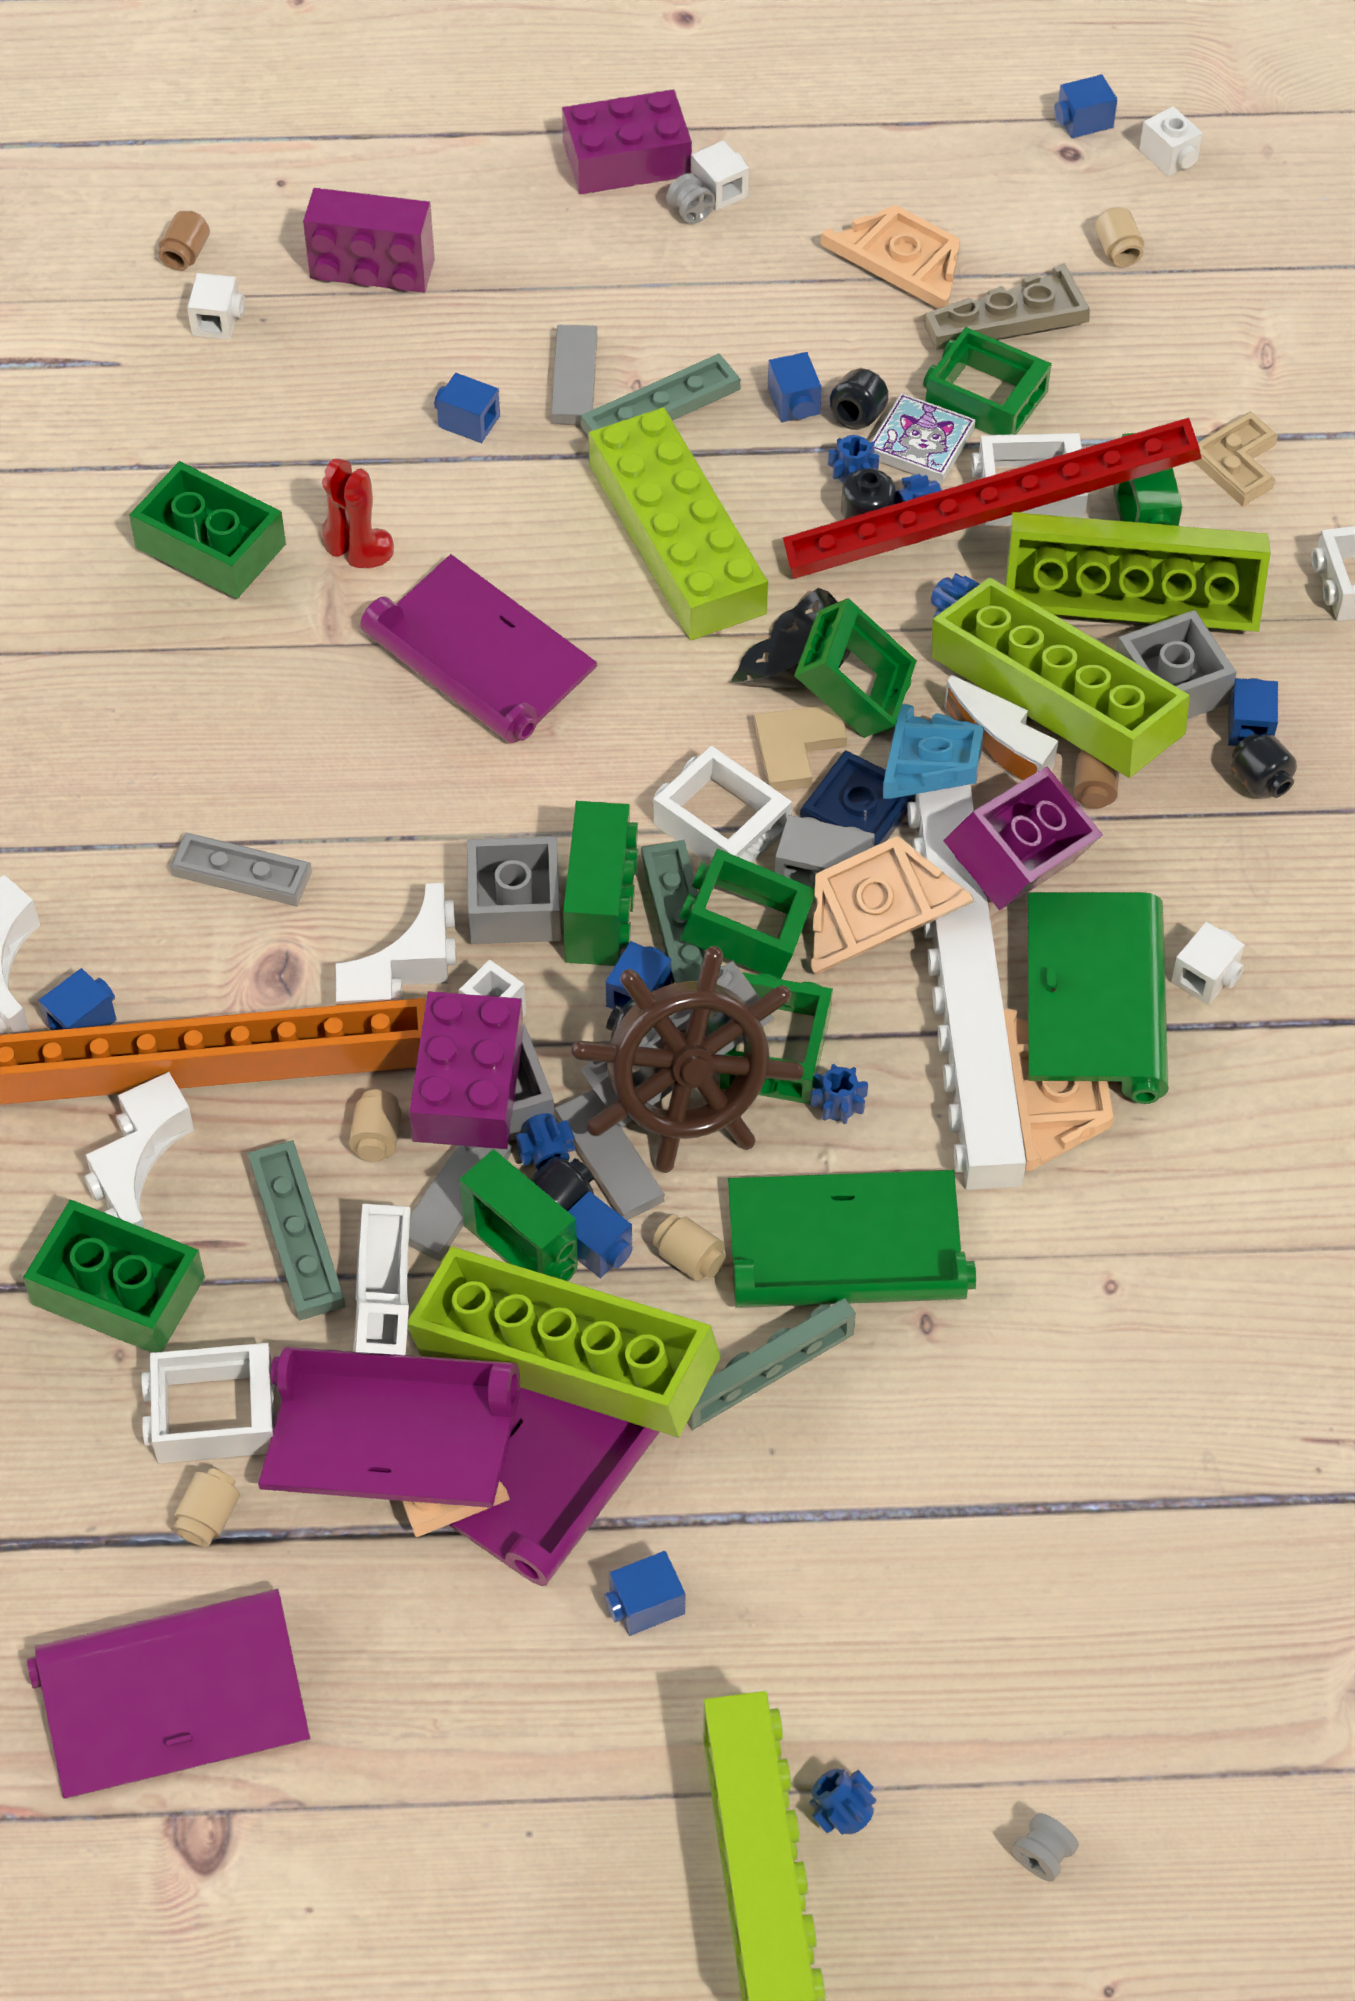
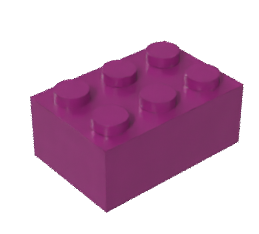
[562,89,692,195]
[303,187,435,293]
[943,766,1103,911]
[409,991,524,1149]

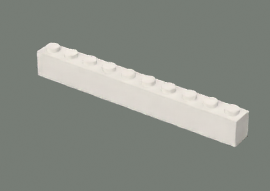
[908,785,1026,1190]

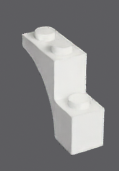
[0,875,40,1034]
[336,883,456,1005]
[84,1072,194,1228]
[354,1204,411,1355]

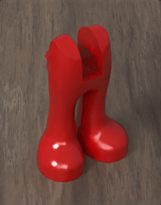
[322,459,394,568]

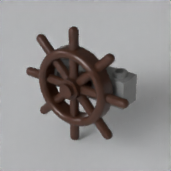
[571,946,804,1173]

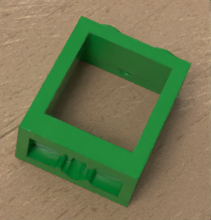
[923,327,1052,435]
[1113,433,1183,526]
[795,598,917,738]
[678,848,815,979]
[720,972,833,1105]
[459,1149,578,1281]

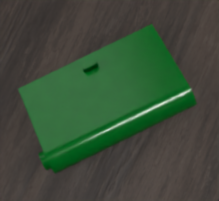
[1028,892,1169,1104]
[728,1170,976,1308]

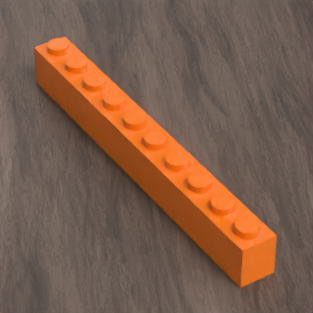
[0,998,426,1105]

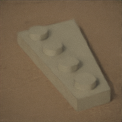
[925,263,1090,350]

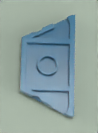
[883,704,984,799]

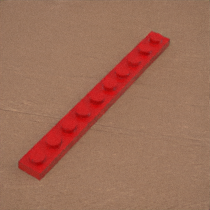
[783,417,1202,579]

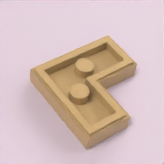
[1193,411,1278,507]
[754,705,847,791]

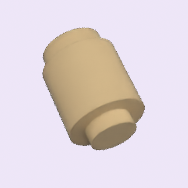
[1095,207,1144,267]
[349,1089,401,1162]
[653,1214,725,1281]
[173,1468,240,1547]

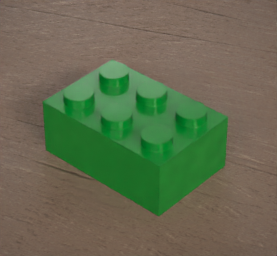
[129,461,286,599]
[563,801,638,966]
[23,1199,205,1353]

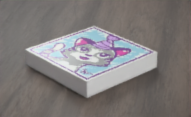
[872,393,975,484]

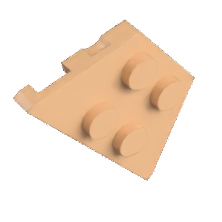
[821,205,960,309]
[811,836,975,975]
[1004,1009,1114,1171]

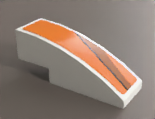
[944,675,1058,782]

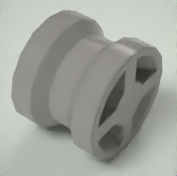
[666,173,715,224]
[1011,1813,1079,1882]

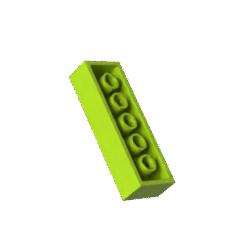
[589,407,768,641]
[1005,512,1271,632]
[932,577,1190,778]
[408,1246,721,1438]
[703,1691,825,2001]

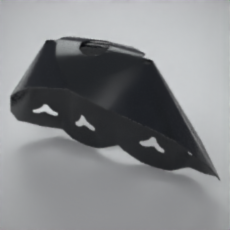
[731,588,851,689]

